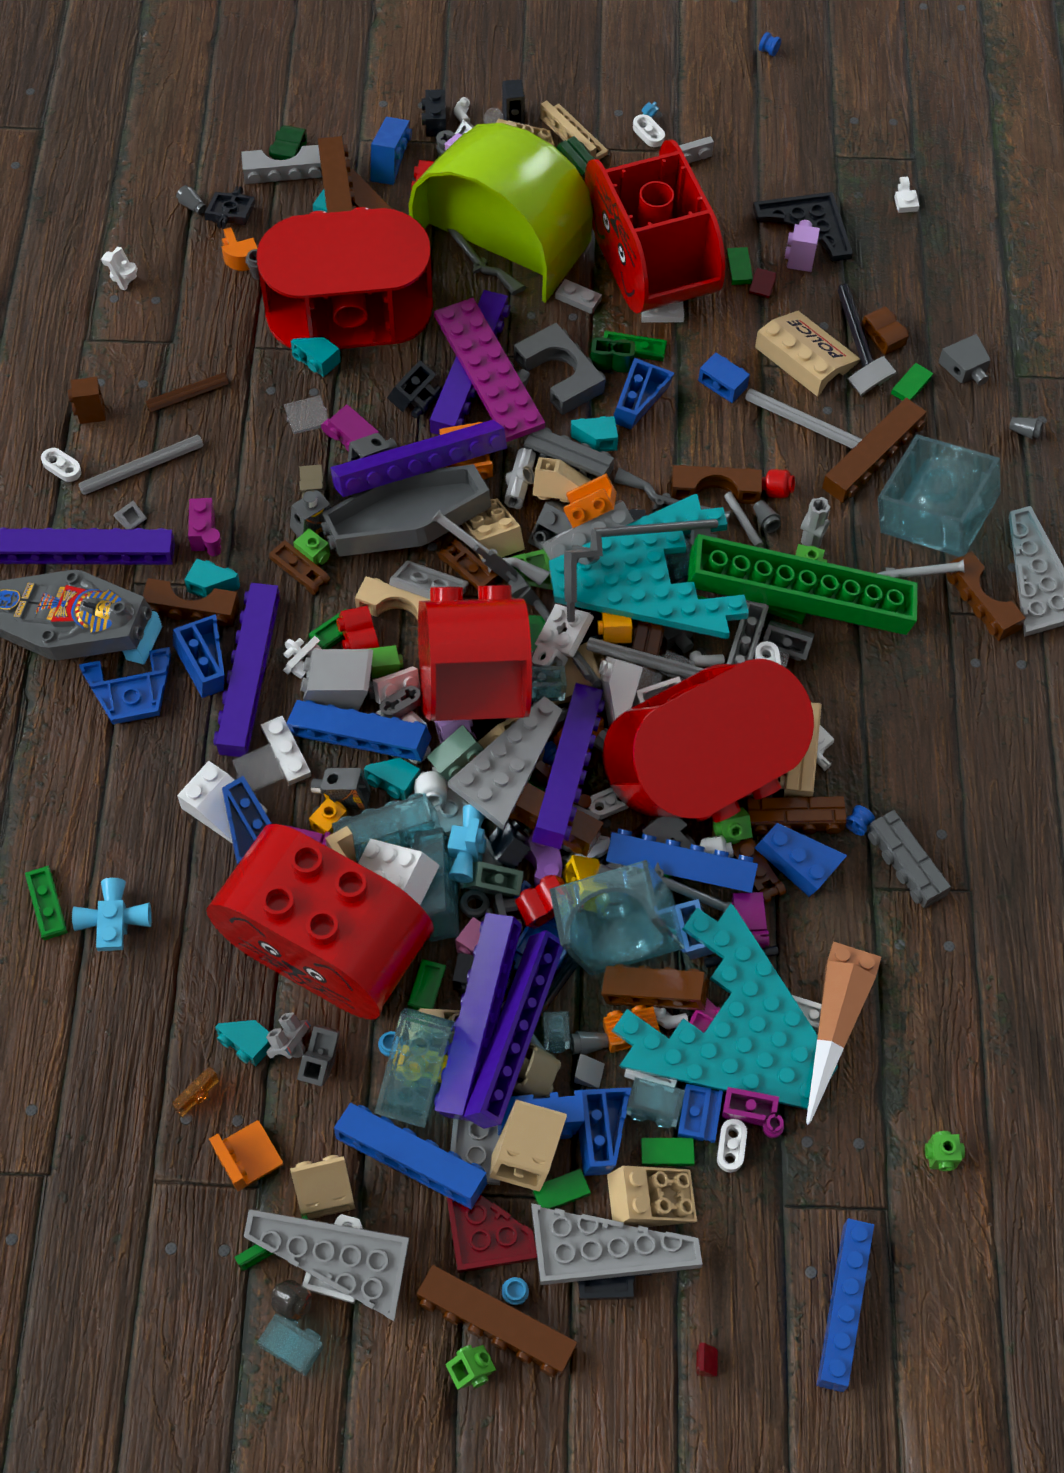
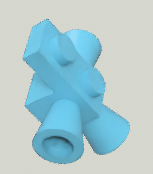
[447,805,486,883]
[72,878,152,951]

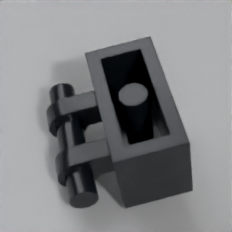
[387,360,442,419]

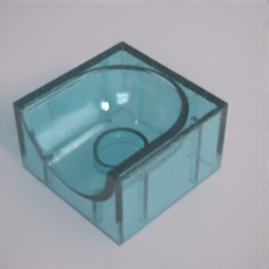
[878,434,1000,557]
[549,860,685,976]

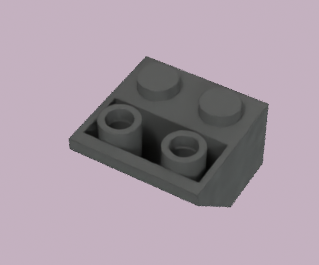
[528,500,573,550]

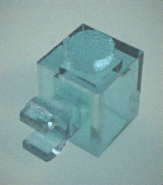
[543,1011,570,1053]

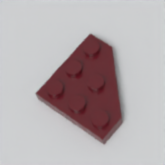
[447,1195,537,1273]

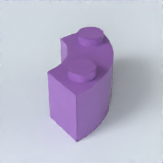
[525,831,562,888]

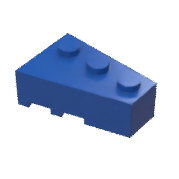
[370,117,412,185]
[613,358,675,429]
[173,614,224,698]
[222,775,272,865]
[754,823,847,897]
[578,1088,631,1176]
[498,1090,584,1139]

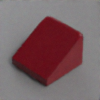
[749,268,776,298]
[696,1342,718,1377]

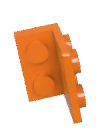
[209,1120,283,1192]

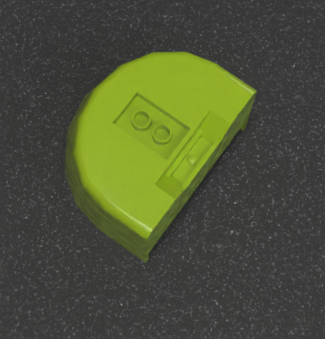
[409,123,593,303]

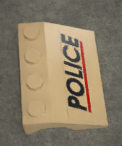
[755,311,861,397]

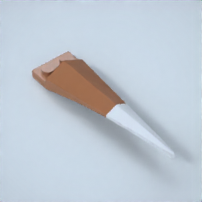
[806,941,881,1125]

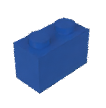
[698,352,750,403]

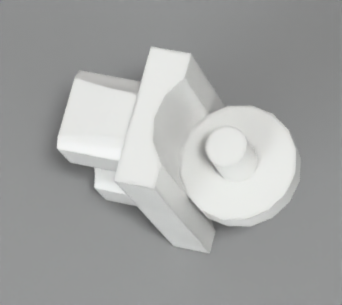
[101,247,138,290]
[283,636,321,679]

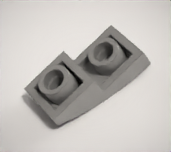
[848,356,896,397]

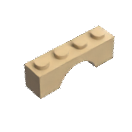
[355,576,430,620]

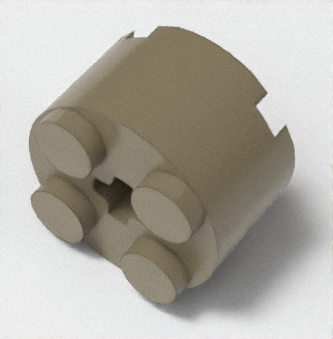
[513,1042,561,1098]

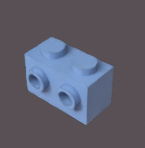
[673,899,714,960]

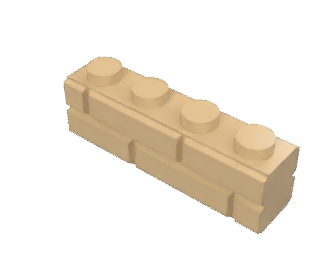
[780,703,822,797]

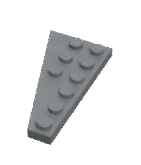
[1009,506,1064,637]
[448,696,562,830]
[531,1203,703,1285]
[244,1209,410,1321]

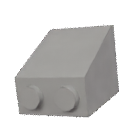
[300,649,373,711]

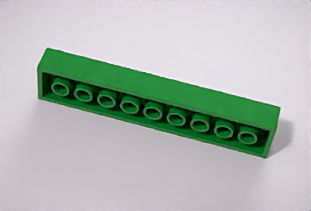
[688,534,918,635]

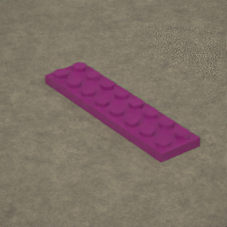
[434,298,545,442]

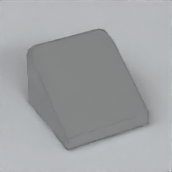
[113,500,147,529]
[574,1054,605,1089]

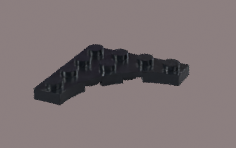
[753,192,853,262]

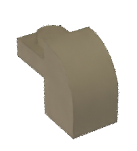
[299,465,325,498]

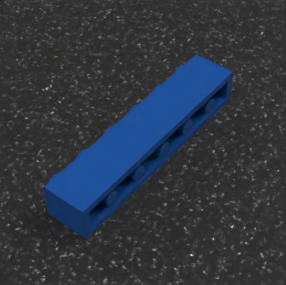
[286,700,432,762]
[606,829,758,893]
[334,1102,487,1210]
[816,1218,874,1392]

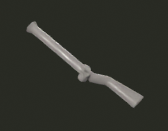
[432,510,550,585]
[876,560,965,578]

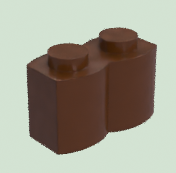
[862,306,909,355]

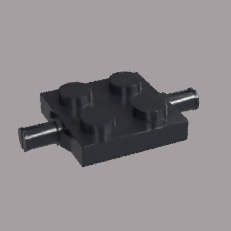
[205,186,256,229]
[577,1273,652,1301]

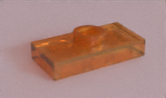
[172,1067,219,1117]

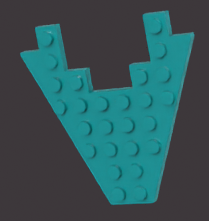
[549,494,749,639]
[611,904,838,1110]

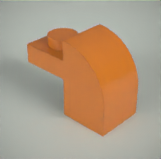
[221,227,257,271]

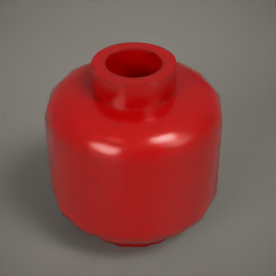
[762,469,795,498]

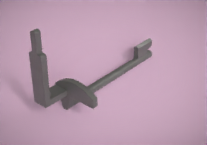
[564,519,718,622]
[474,545,602,688]

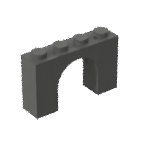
[514,323,606,415]

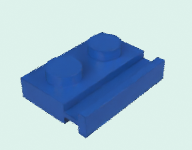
[677,1084,723,1143]

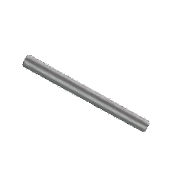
[745,388,862,449]
[78,435,203,495]
[586,638,703,678]

